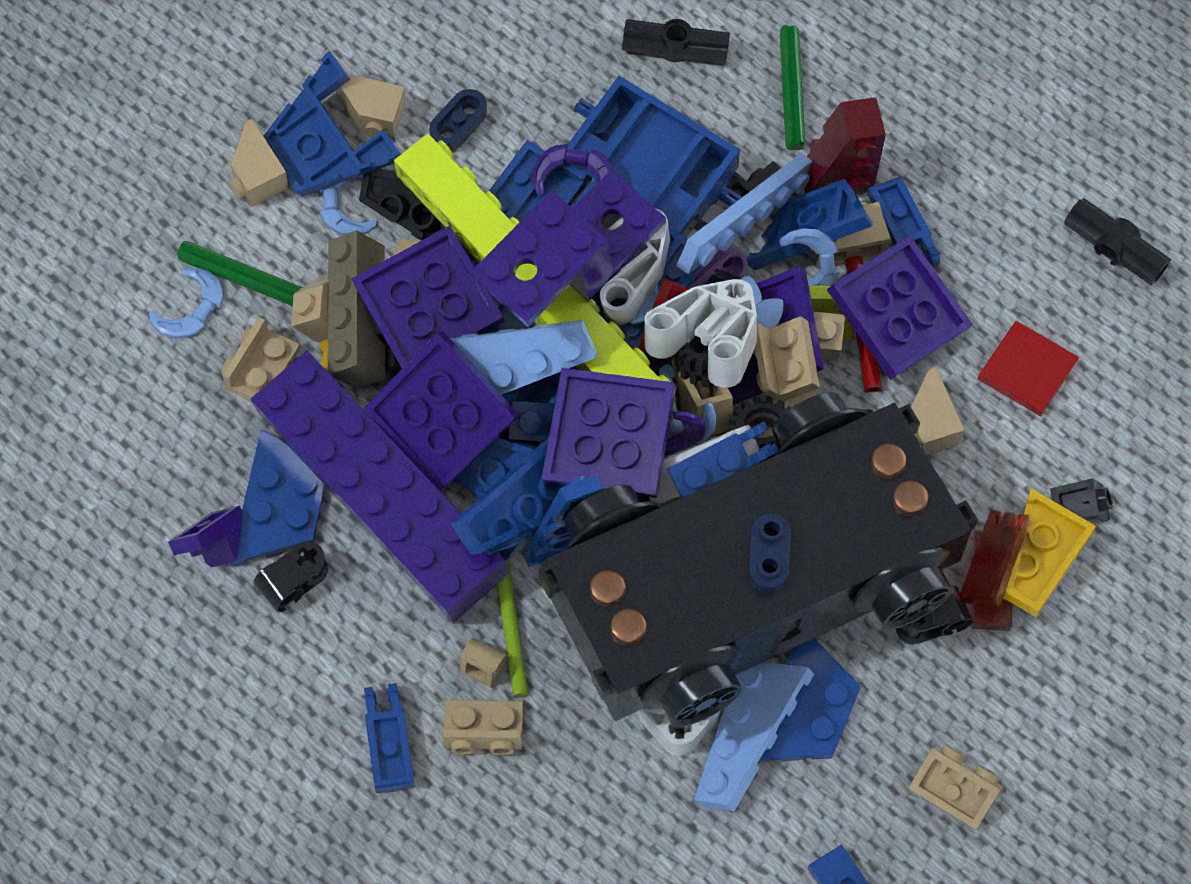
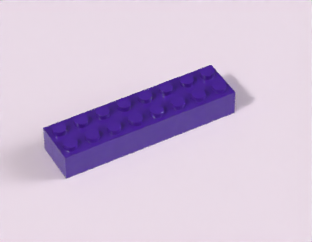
[250,350,510,624]

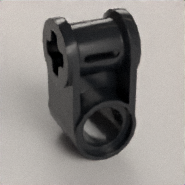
[254,541,328,613]
[895,586,973,645]

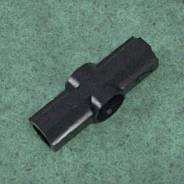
[622,19,730,64]
[1064,198,1171,286]

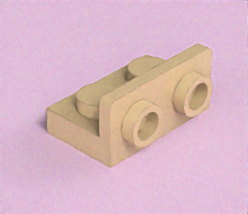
[753,316,820,401]
[222,317,301,401]
[443,700,523,755]
[908,744,1003,830]

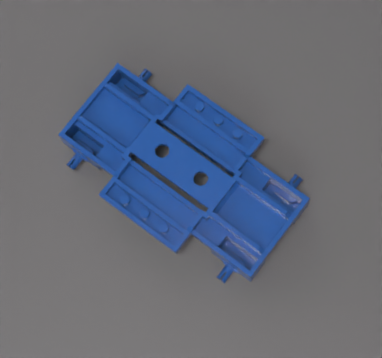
[460,76,742,447]

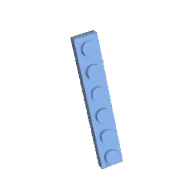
[676,153,812,274]

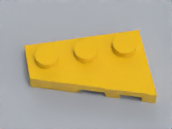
[1003,488,1096,618]

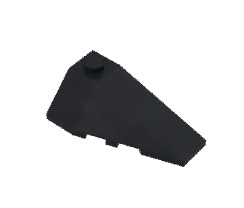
[359,168,490,240]

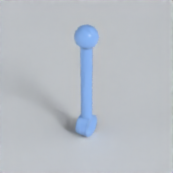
[659,364,683,433]

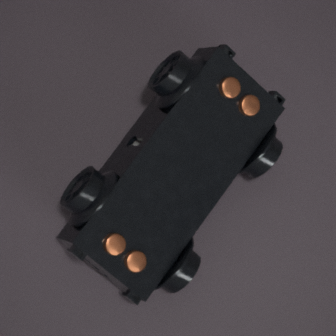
[539,392,978,728]

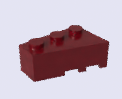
[804,97,886,195]

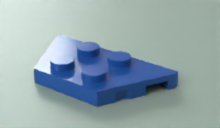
[746,179,873,270]
[231,430,326,566]
[758,638,860,763]

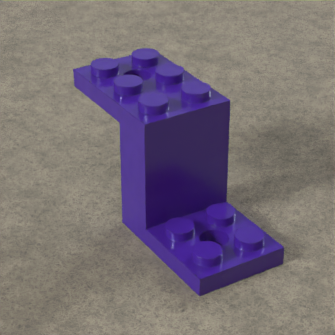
[470,170,666,327]

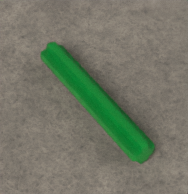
[780,25,805,150]
[177,241,303,306]

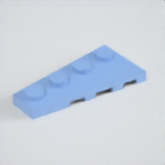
[450,320,598,395]
[694,662,814,811]

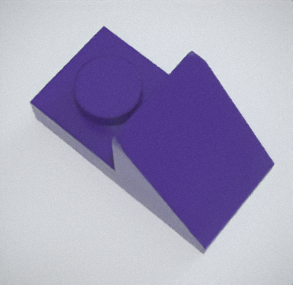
[168,505,243,567]

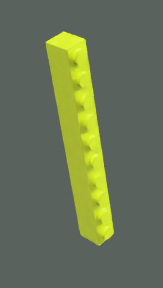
[394,133,675,408]

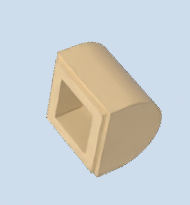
[459,638,508,688]

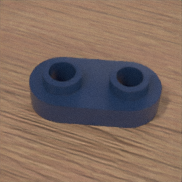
[429,89,487,151]
[748,514,791,593]

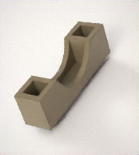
[328,230,385,389]

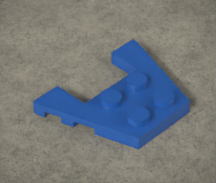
[263,51,401,197]

